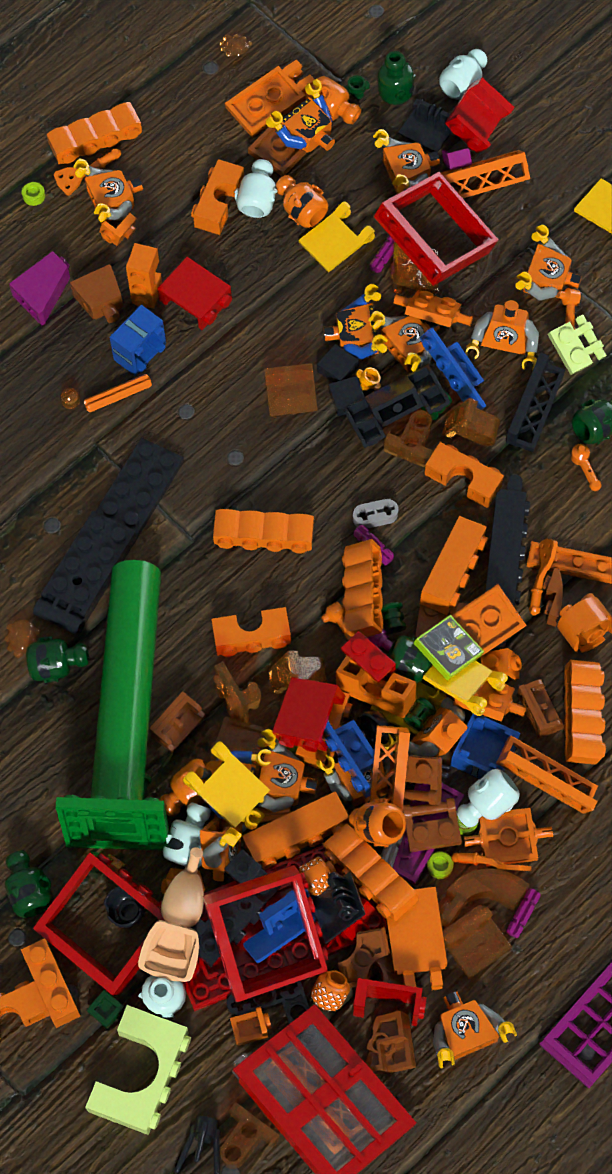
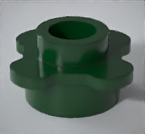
[344,75,370,99]

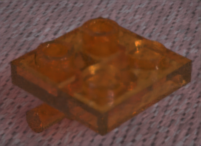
[391,242,438,295]
[264,363,317,416]
[213,662,261,725]
[210,716,273,779]
[442,904,512,979]

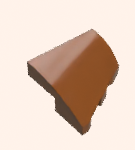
[366,1010,416,1075]

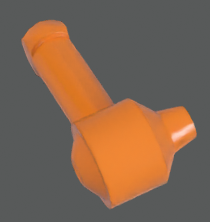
[557,288,581,330]
[571,444,602,491]
[321,601,352,640]

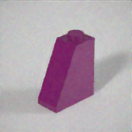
[9,251,70,326]

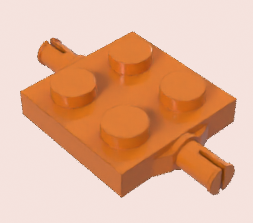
[393,291,473,327]
[453,680,527,722]
[463,808,553,866]

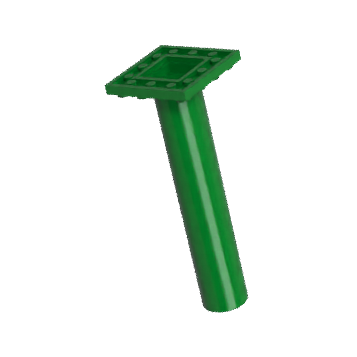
[55,560,169,851]

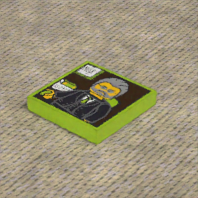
[413,615,484,681]

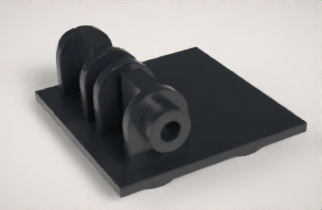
[398,98,452,153]
[313,872,366,944]

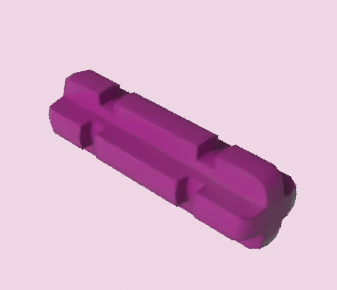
[370,235,398,273]
[354,525,394,565]
[506,888,541,938]

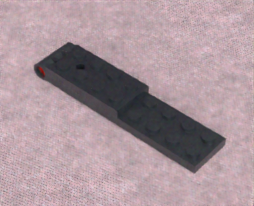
[33,438,184,636]

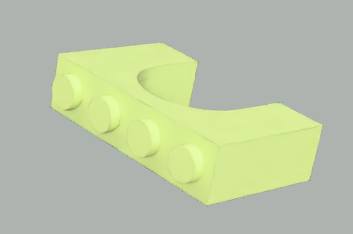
[85,1005,191,1135]

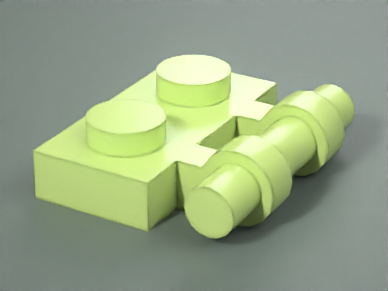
[548,315,607,375]

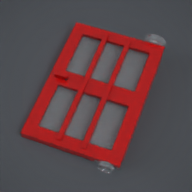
[232,1004,417,1174]

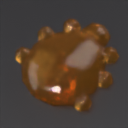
[219,34,252,57]
[4,620,40,658]

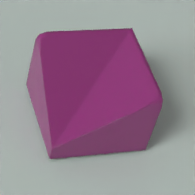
[442,148,472,170]

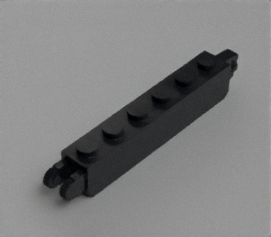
[485,474,530,650]

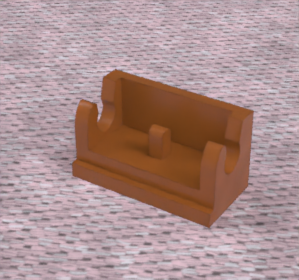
[517,679,564,739]
[149,691,205,753]

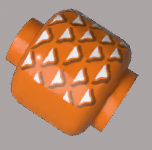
[299,857,337,897]
[311,970,350,1011]

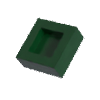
[86,990,125,1029]

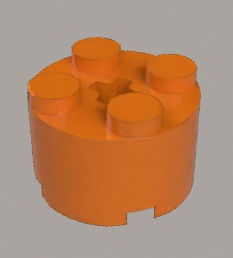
[557,593,612,653]

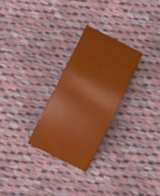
[543,568,563,627]

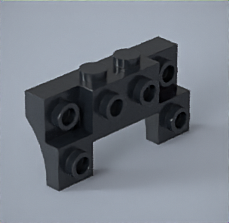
[343,364,451,448]
[191,849,281,968]

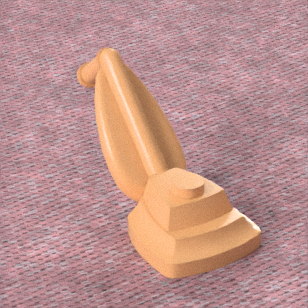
[138,847,204,982]

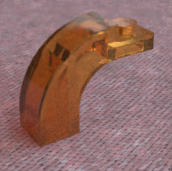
[439,869,530,929]

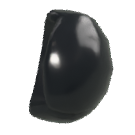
[358,709,390,749]
[104,886,146,928]

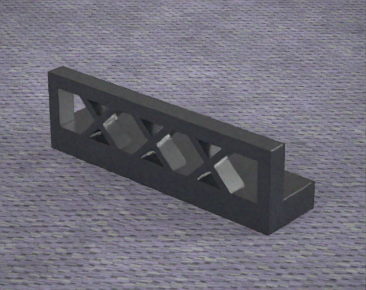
[506,352,566,452]

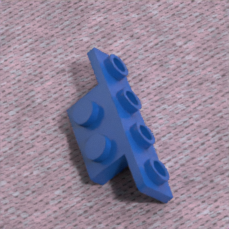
[420,328,486,416]
[324,720,380,798]
[243,889,317,963]

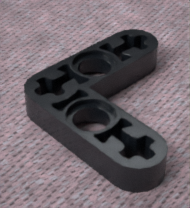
[227,981,319,1052]

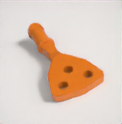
[54,149,121,196]
[529,538,558,616]
[451,852,532,871]

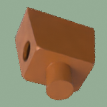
[70,264,123,323]

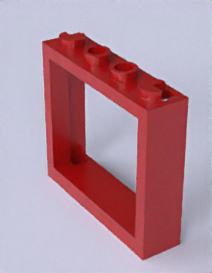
[374,172,498,286]
[33,852,165,995]
[203,865,329,1003]

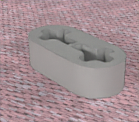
[353,499,398,529]

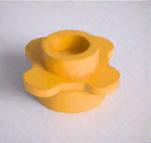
[356,367,381,391]

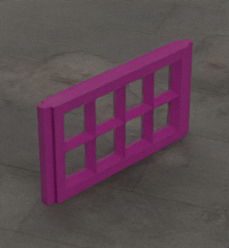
[539,962,612,1089]

